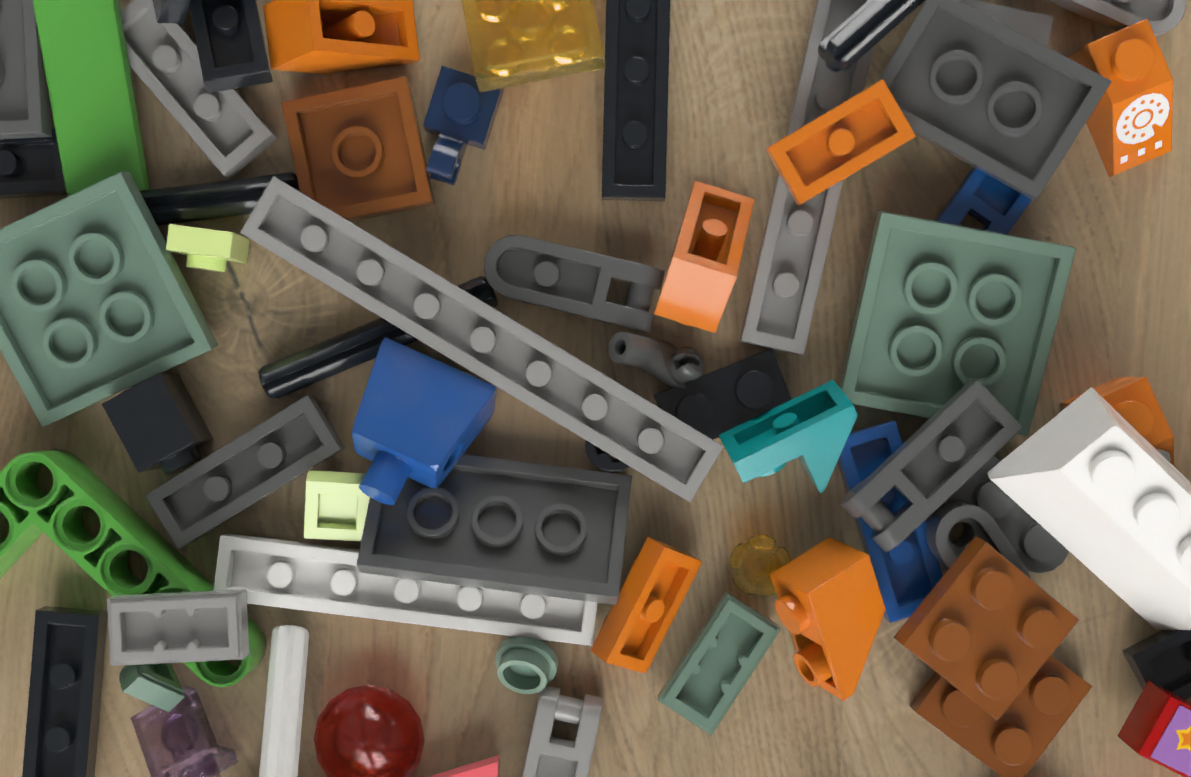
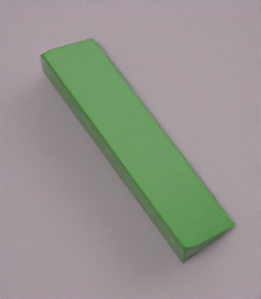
[32,0,150,196]

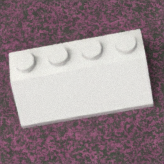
[987,387,1191,630]

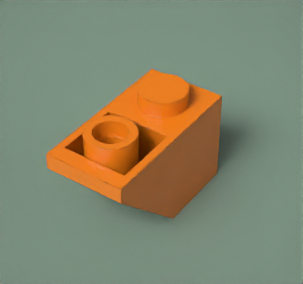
[770,537,886,701]

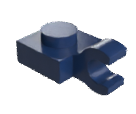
[423,66,504,186]

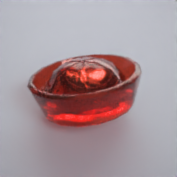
[313,684,425,777]

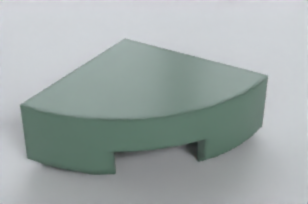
[119,663,185,712]

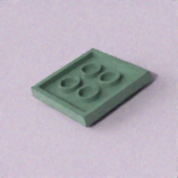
[0,171,218,427]
[839,210,1076,436]

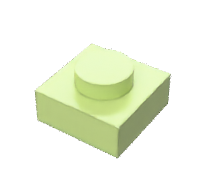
[166,224,250,272]
[304,470,370,541]

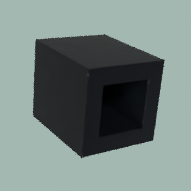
[102,373,214,476]

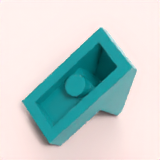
[719,379,858,493]

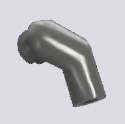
[608,331,704,388]

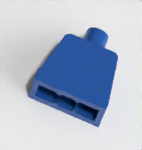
[352,337,497,505]

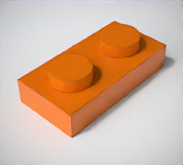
[766,79,916,206]
[590,537,702,674]

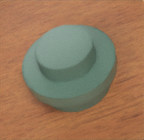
[495,636,559,694]

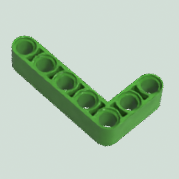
[0,449,266,688]

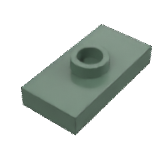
[657,591,781,736]

